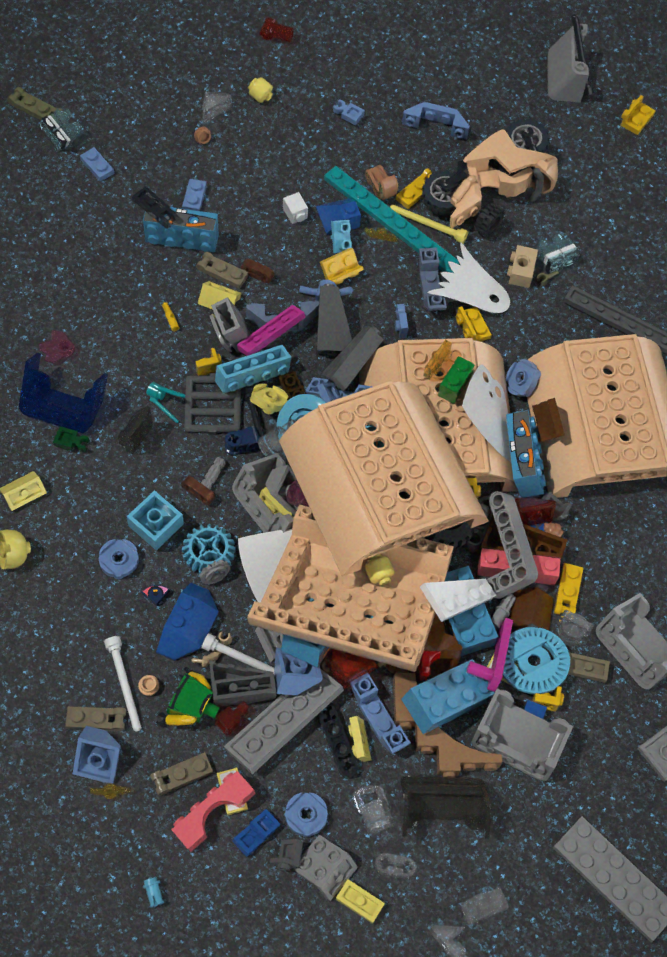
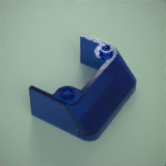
[19,352,108,433]

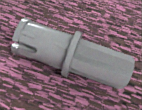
[491,594,516,630]

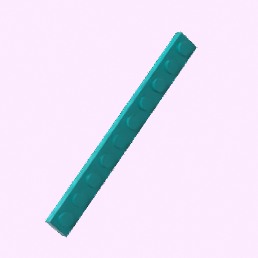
[324,166,461,273]

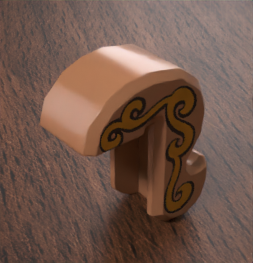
[365,165,398,200]

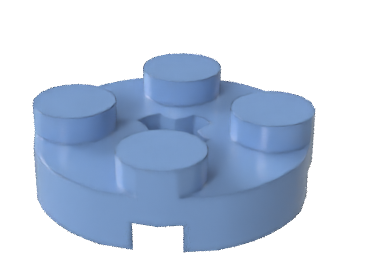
[506,359,541,397]
[99,539,139,579]
[285,792,328,837]

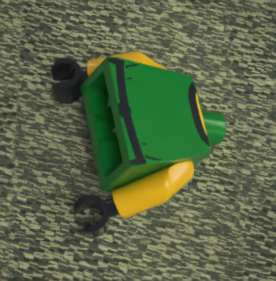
[156,667,220,728]

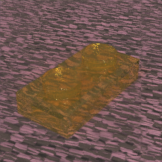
[423,340,452,380]

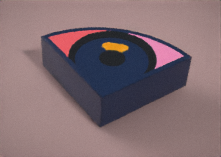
[141,585,170,606]

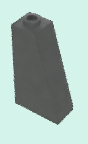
[317,284,352,355]
[321,325,384,391]

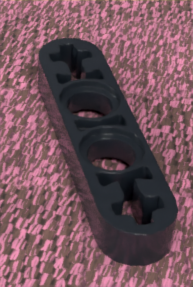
[317,703,358,779]

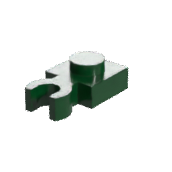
[53,426,90,452]

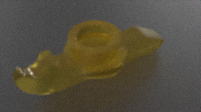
[365,227,398,242]
[90,783,131,799]

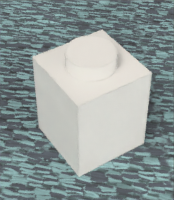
[283,192,308,224]

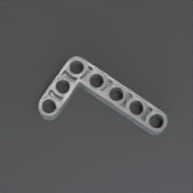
[486,491,538,599]

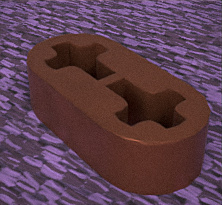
[240,259,275,283]
[181,476,216,505]

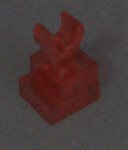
[214,701,249,737]

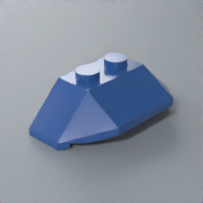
[156,583,219,661]

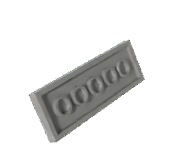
[224,669,344,774]
[553,816,667,942]

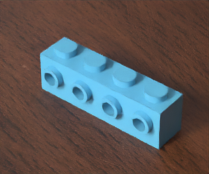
[215,345,291,394]

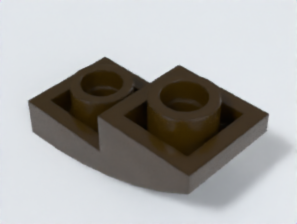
[277,371,306,401]

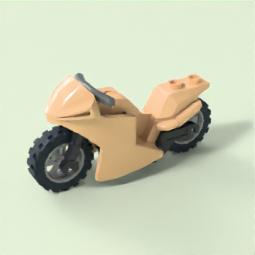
[422,119,558,228]

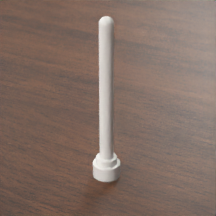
[202,633,274,672]
[104,636,141,731]

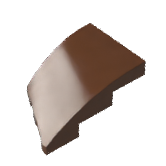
[532,398,565,442]

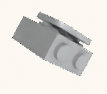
[210,297,250,353]

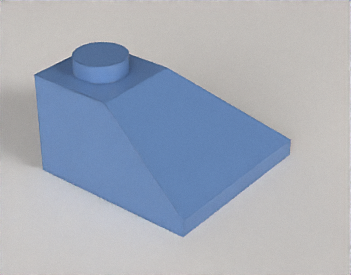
[274,648,322,695]
[73,726,121,784]

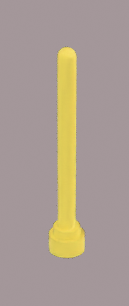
[390,205,468,244]

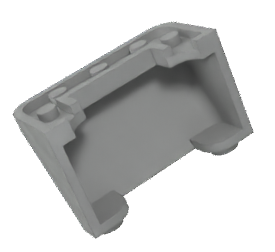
[548,24,589,102]
[232,453,309,533]
[596,593,667,689]
[471,689,573,781]

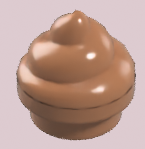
[194,127,211,144]
[543,523,564,537]

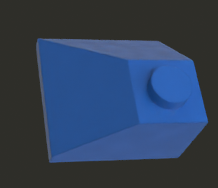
[316,198,361,235]

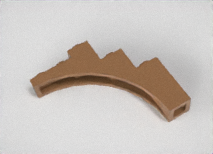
[393,673,502,779]

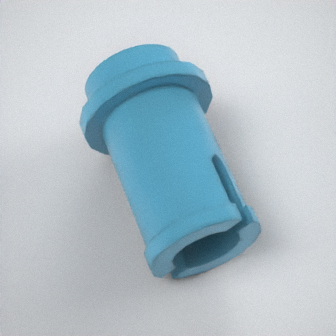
[143,877,164,908]

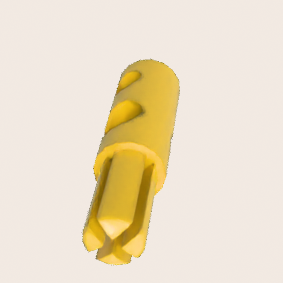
[162,302,179,332]

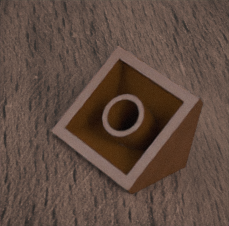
[510,587,553,631]

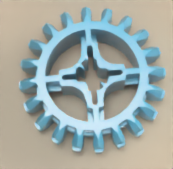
[182,524,236,574]

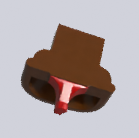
[386,614,462,681]

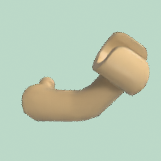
[192,632,232,668]

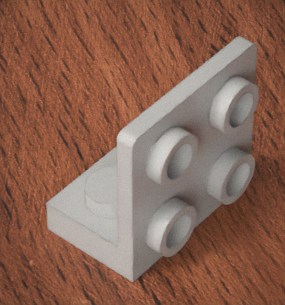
[292,835,358,901]

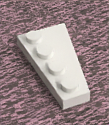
[420,579,496,622]

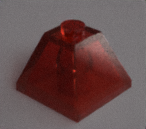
[515,497,556,526]
[323,648,378,689]

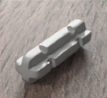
[201,457,225,489]

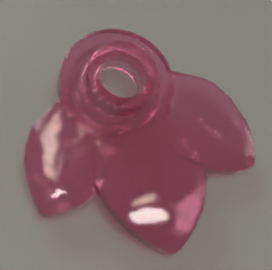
[38,330,75,362]

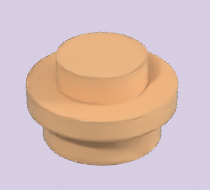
[138,675,159,696]

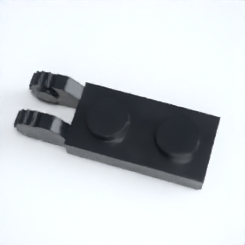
[132,186,179,229]

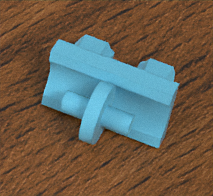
[330,220,352,253]

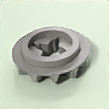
[199,560,230,584]

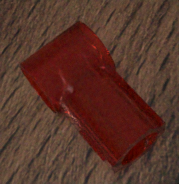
[259,17,294,42]

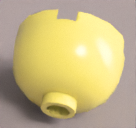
[0,529,31,569]

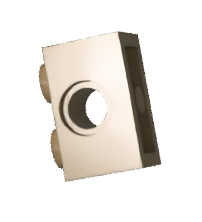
[507,245,538,288]

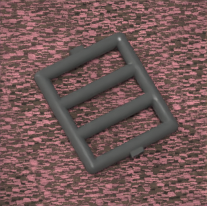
[184,373,241,435]

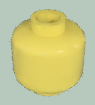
[248,77,273,103]
[365,554,395,586]

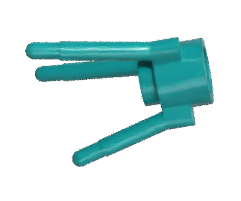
[146,382,185,423]

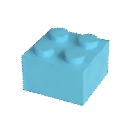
[126,490,184,550]

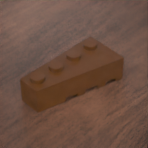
[478,515,568,560]

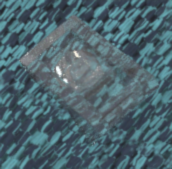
[460,887,509,925]
[429,925,467,957]

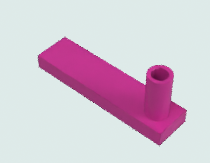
[237,305,306,356]
[466,618,513,692]

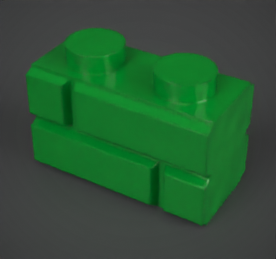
[438,356,475,404]

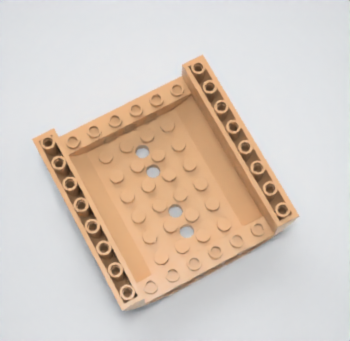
[522,334,667,498]
[359,338,518,492]
[279,381,489,577]
[248,505,454,672]

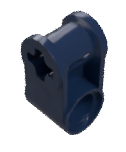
[225,427,262,456]

